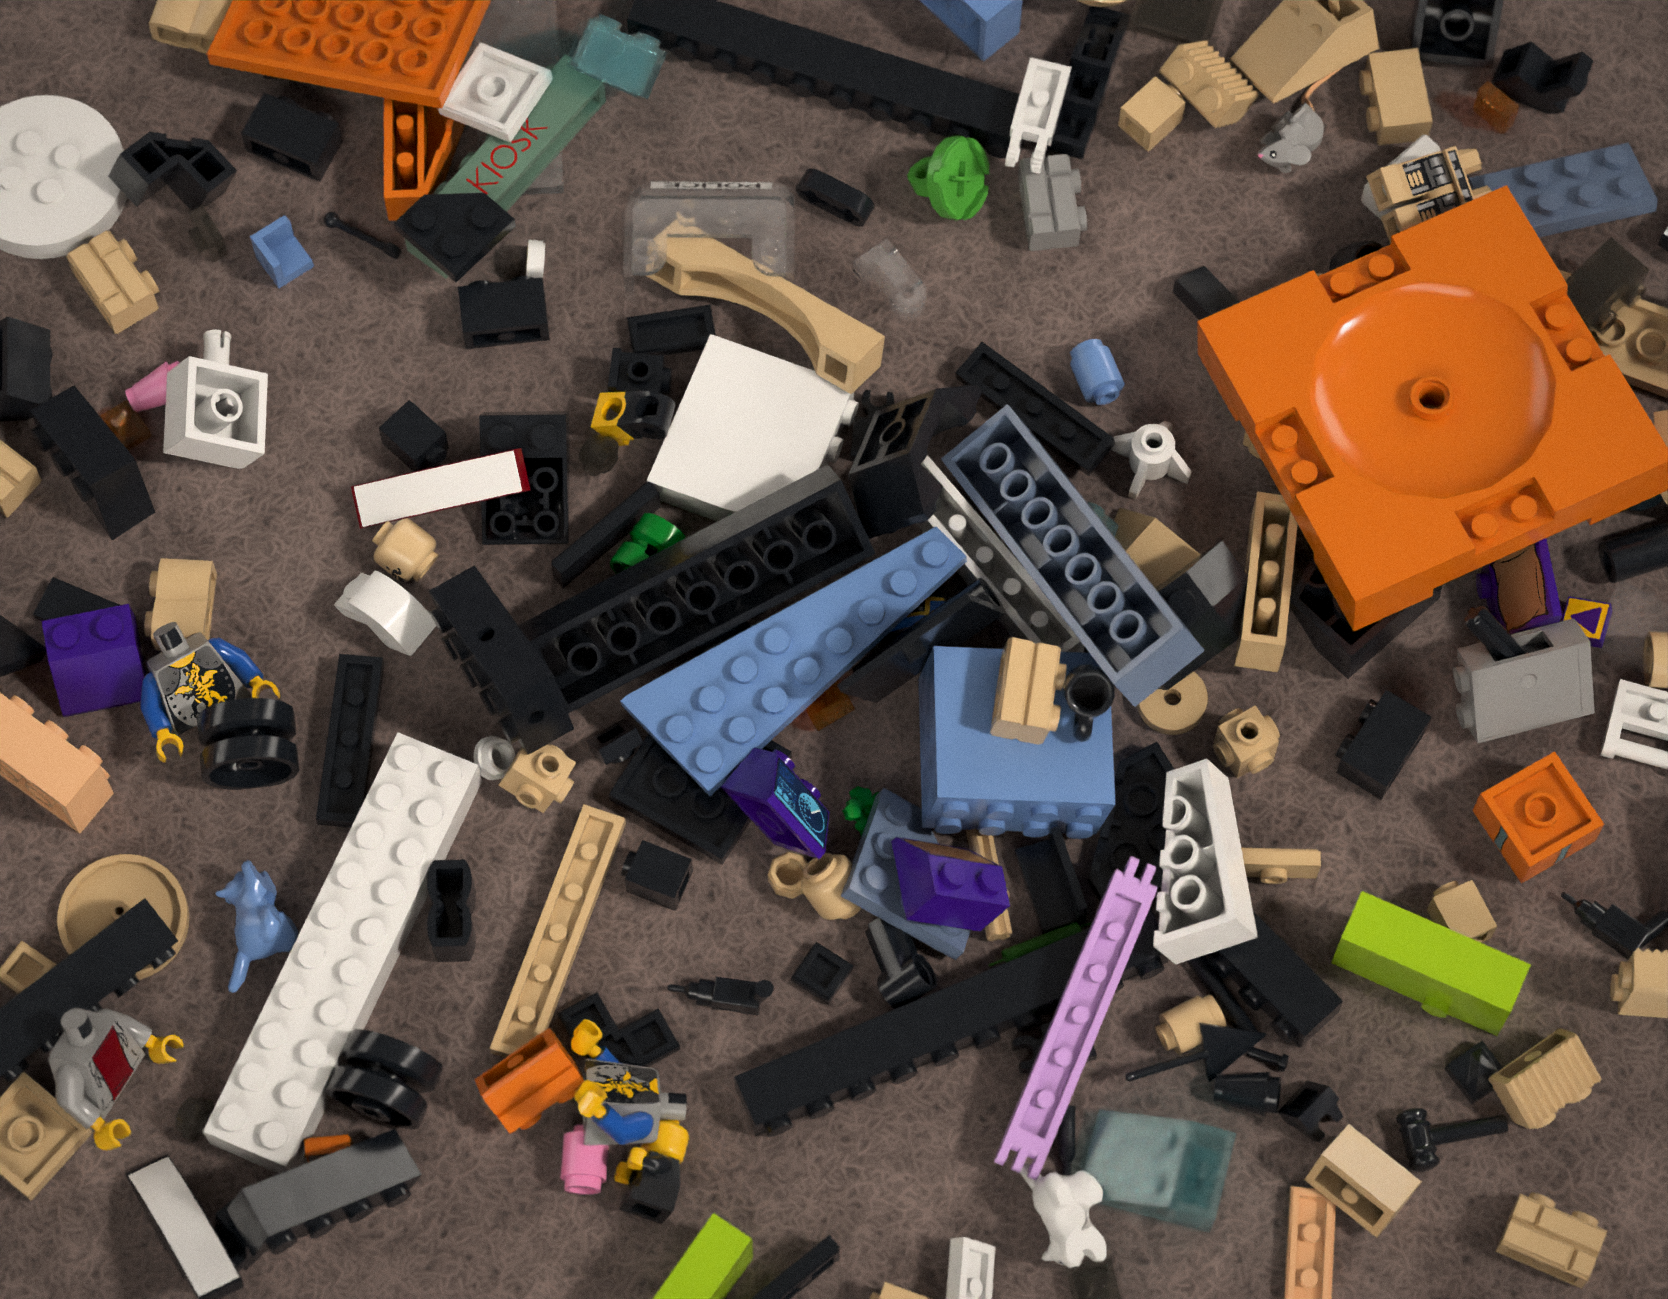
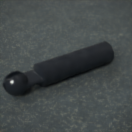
[1598,522,1668,583]

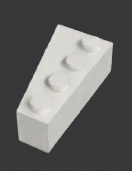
[1153,759,1258,965]

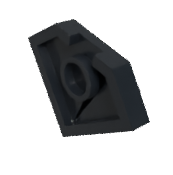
[394,193,516,282]

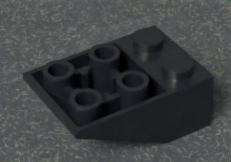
[479,411,569,545]

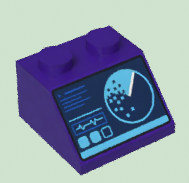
[721,747,830,859]

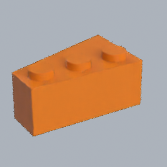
[384,98,465,221]

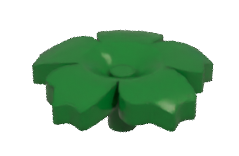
[842,786,879,837]

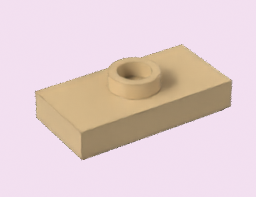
[1241,848,1321,884]

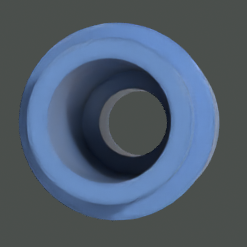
[1070,339,1124,405]

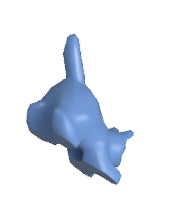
[215,860,298,993]

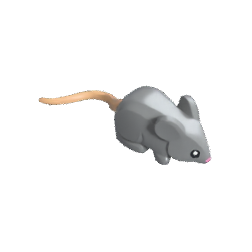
[1258,68,1342,174]

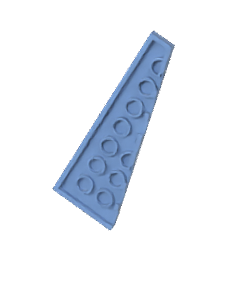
[620,527,967,796]

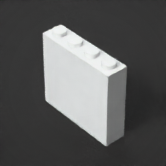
[647,334,859,521]

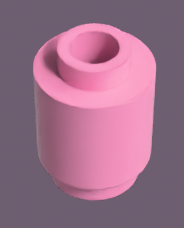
[561,1124,609,1195]

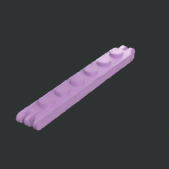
[994,856,1157,1180]

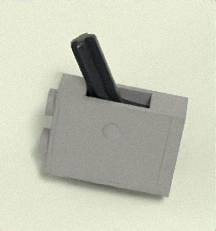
[1453,606,1595,743]

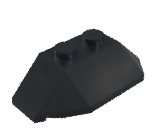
[1084,540,1248,690]

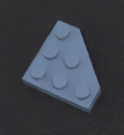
[841,788,971,960]

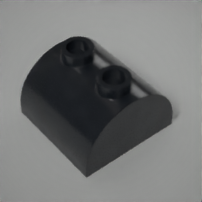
[1409,0,1504,69]

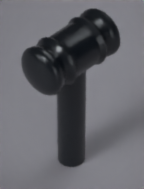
[1396,1108,1508,1172]

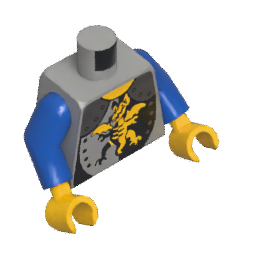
[140,622,280,763]
[571,1019,687,1145]

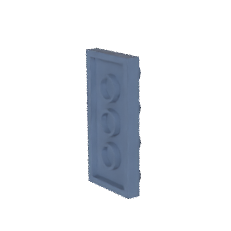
[1469,143,1658,237]

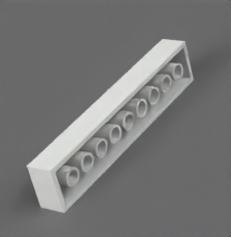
[203,733,482,1174]

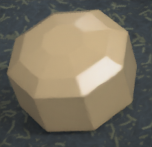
[768,851,808,899]

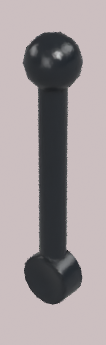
[324,212,402,259]

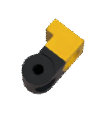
[591,391,675,446]

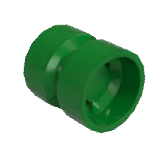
[609,513,686,574]

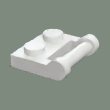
[1600,679,1668,770]

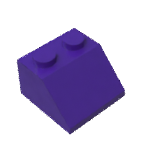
[41,604,146,717]

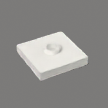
[438,42,553,143]

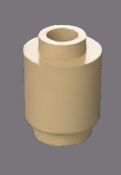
[1155,994,1226,1055]

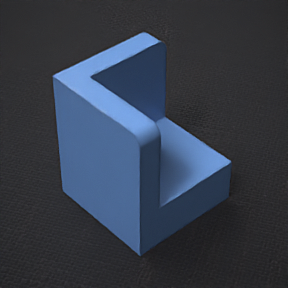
[250,216,314,288]

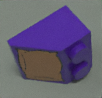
[1476,538,1562,635]
[891,837,1010,931]

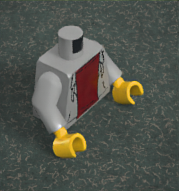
[49,1008,184,1150]

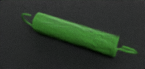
[988,922,1092,966]

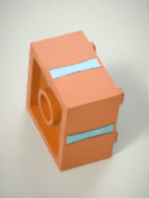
[1472,751,1605,884]

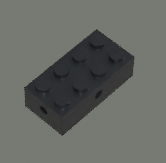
[429,565,574,755]

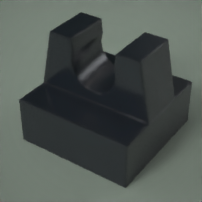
[1278,1080,1344,1142]

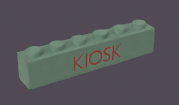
[405,54,606,279]

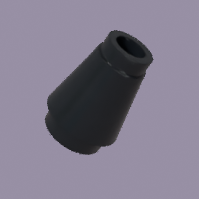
[1214,1072,1281,1117]

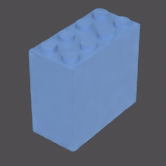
[918,646,1115,839]

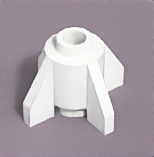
[1111,421,1192,500]

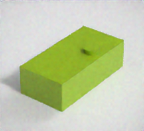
[1331,891,1531,1036]

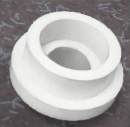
[474,736,515,780]

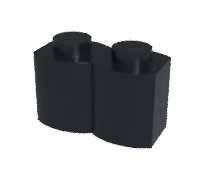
[427,859,476,962]

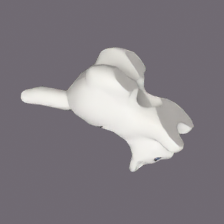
[1020,1162,1106,1269]

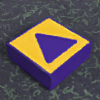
[1561,596,1612,648]

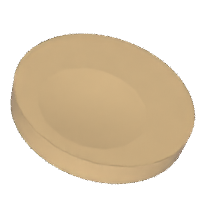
[57,854,189,980]

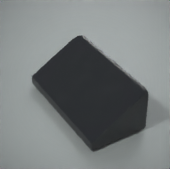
[1173,266,1240,320]

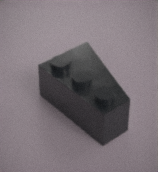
[30,385,155,540]

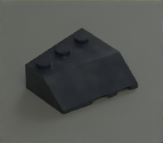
[1289,558,1442,679]

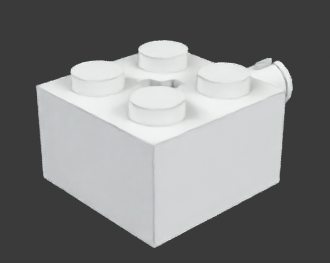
[163,330,268,469]

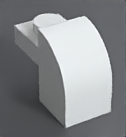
[334,570,436,656]

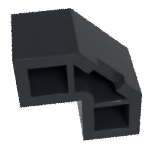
[108,132,237,215]

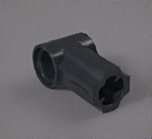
[865,917,937,1009]

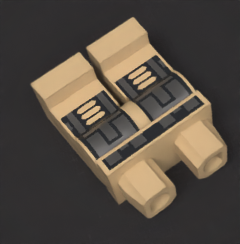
[1366,146,1492,244]

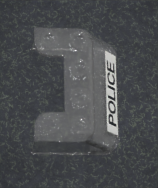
[623,181,795,301]

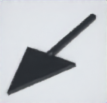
[1125,1022,1267,1083]

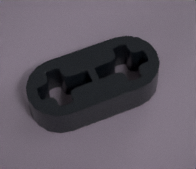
[795,168,875,227]

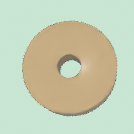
[1137,672,1208,735]

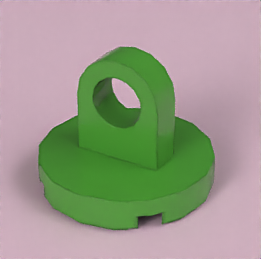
[907,136,990,220]

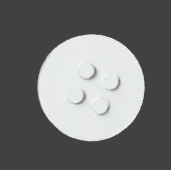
[0,95,127,259]

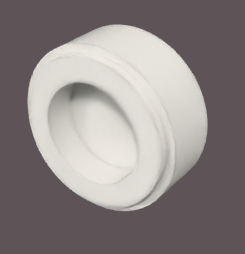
[525,240,545,278]

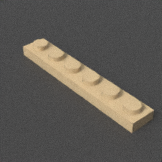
[490,804,626,1058]

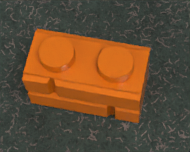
[474,1028,585,1134]

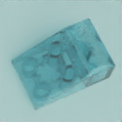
[566,14,668,100]
[1084,1109,1236,1233]

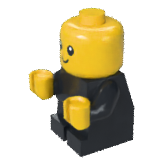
[614,1119,689,1224]

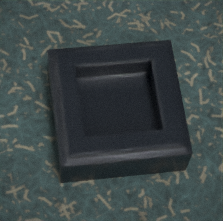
[791,942,853,1005]

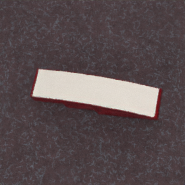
[351,448,531,529]

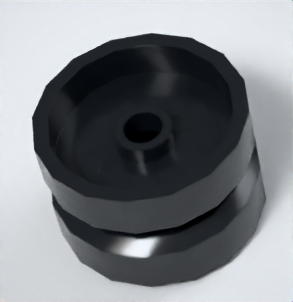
[197,698,299,790]
[326,1029,443,1130]

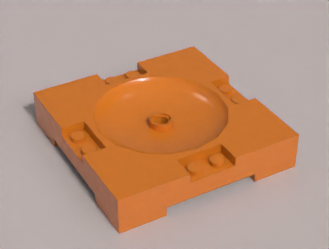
[1197,185,1668,632]

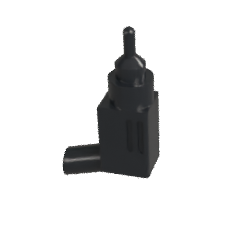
[1561,892,1668,960]
[667,976,774,1016]

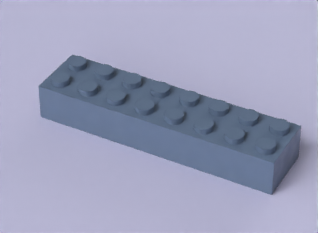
[941,404,1205,707]

